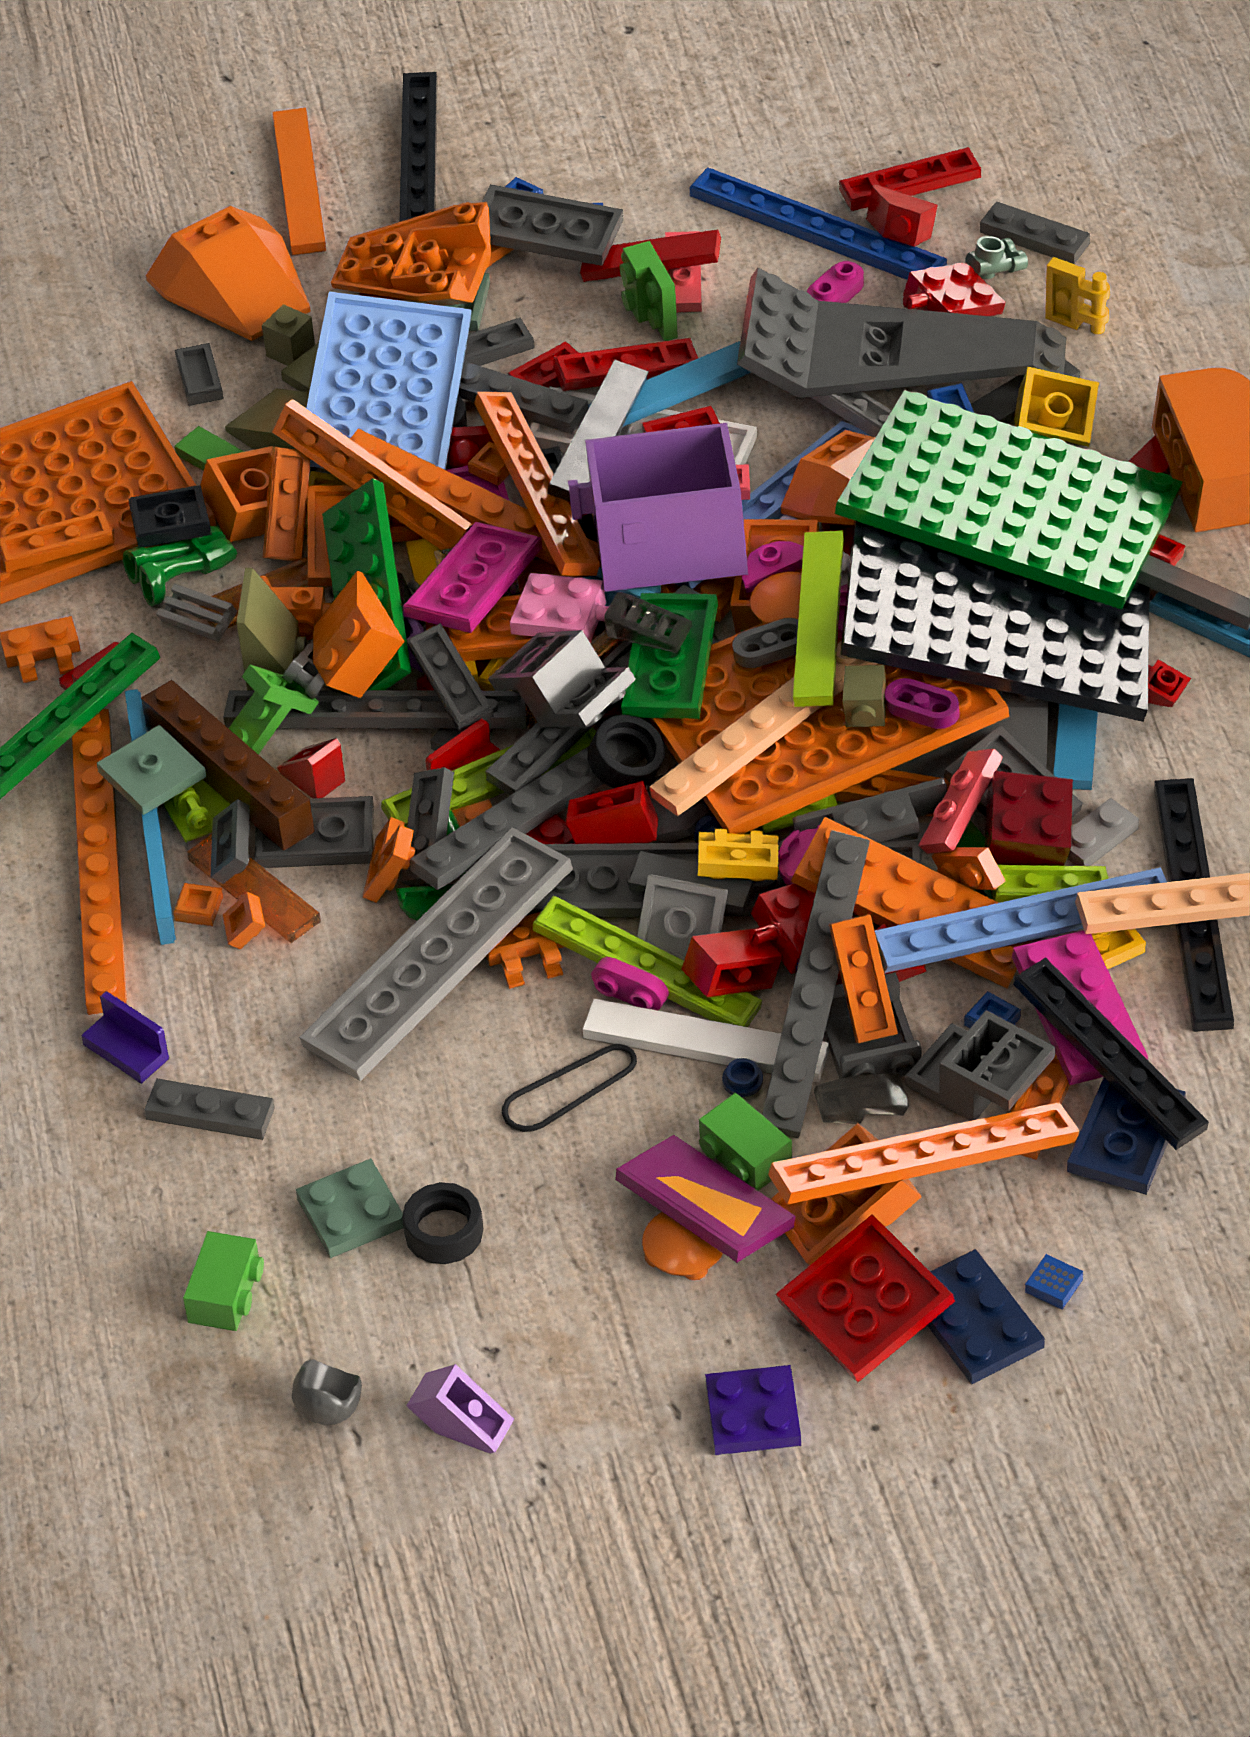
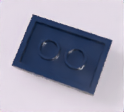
[1067,1077,1186,1195]
[927,1249,1045,1385]

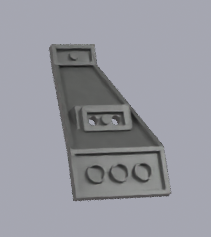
[737,268,1067,398]

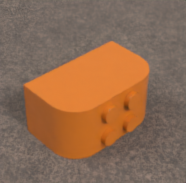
[1152,368,1250,532]

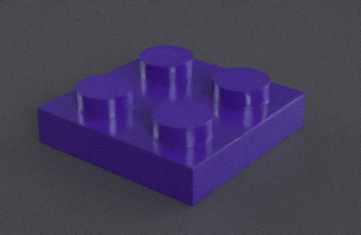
[705,1365,802,1455]

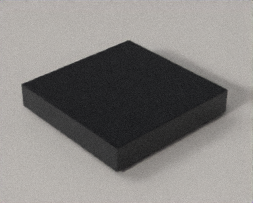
[128,485,212,547]

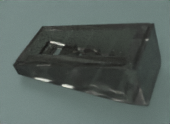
[604,592,692,653]

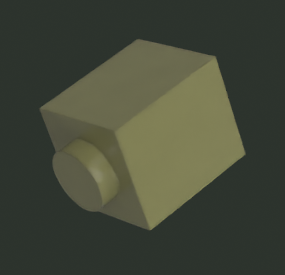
[262,304,315,366]
[843,665,887,727]

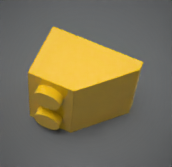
[1014,367,1099,447]

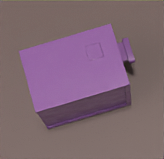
[568,423,748,592]

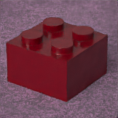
[985,771,1073,866]

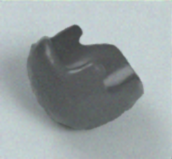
[292,1359,362,1425]

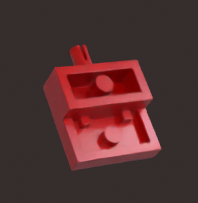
[903,263,1006,316]
[749,884,854,974]

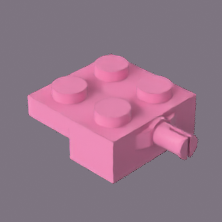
[510,573,622,643]

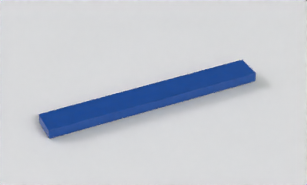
[689,167,947,280]

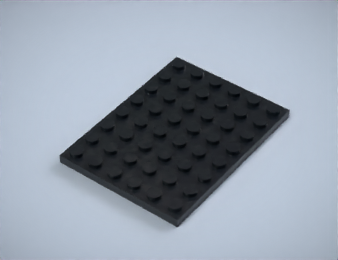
[840,520,1150,722]

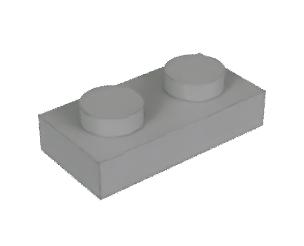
[1067,798,1139,866]

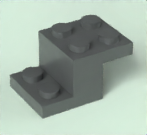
[488,630,636,729]
[905,1010,1055,1121]

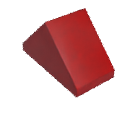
[277,738,346,798]

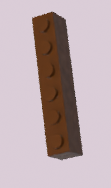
[141,680,315,851]

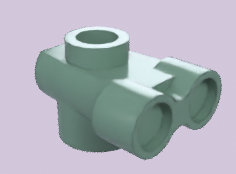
[965,236,1028,279]

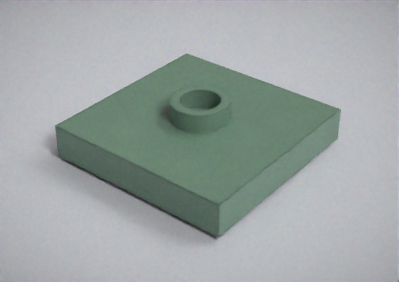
[97,725,206,815]

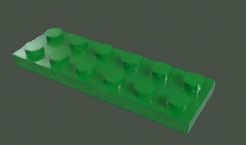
[322,478,411,690]

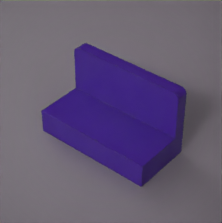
[81,991,169,1084]

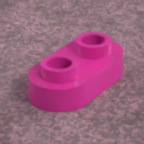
[807,261,864,303]
[591,957,669,1011]

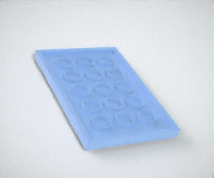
[306,292,471,470]

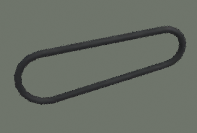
[502,1044,637,1132]

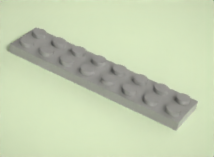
[299,827,573,1081]

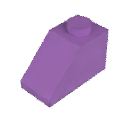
[406,1364,514,1454]

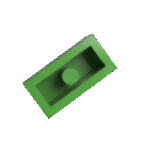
[699,1093,792,1191]
[183,1231,264,1331]

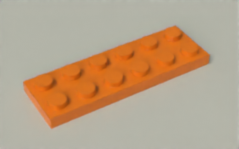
[791,817,1031,989]

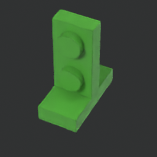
[229,665,319,755]

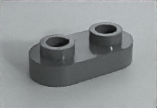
[732,618,798,668]

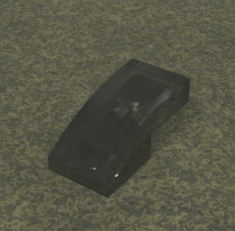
[814,1074,909,1124]

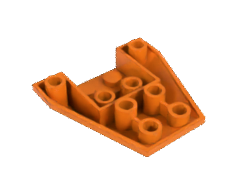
[331,202,491,306]
[146,206,311,341]
[781,430,875,525]

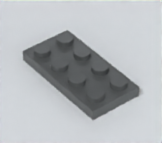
[482,184,623,266]

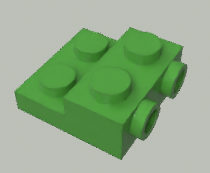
[620,241,678,341]

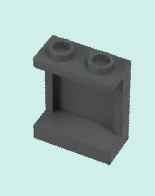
[824,972,922,1088]

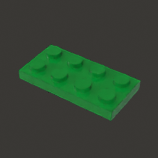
[621,593,718,719]

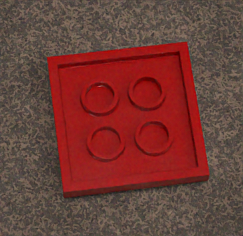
[775,1214,955,1383]

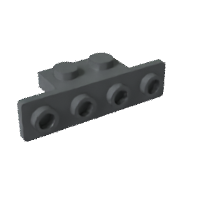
[792,778,947,843]

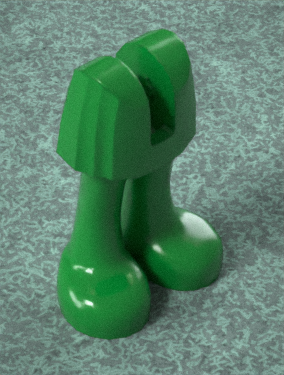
[123,526,238,607]

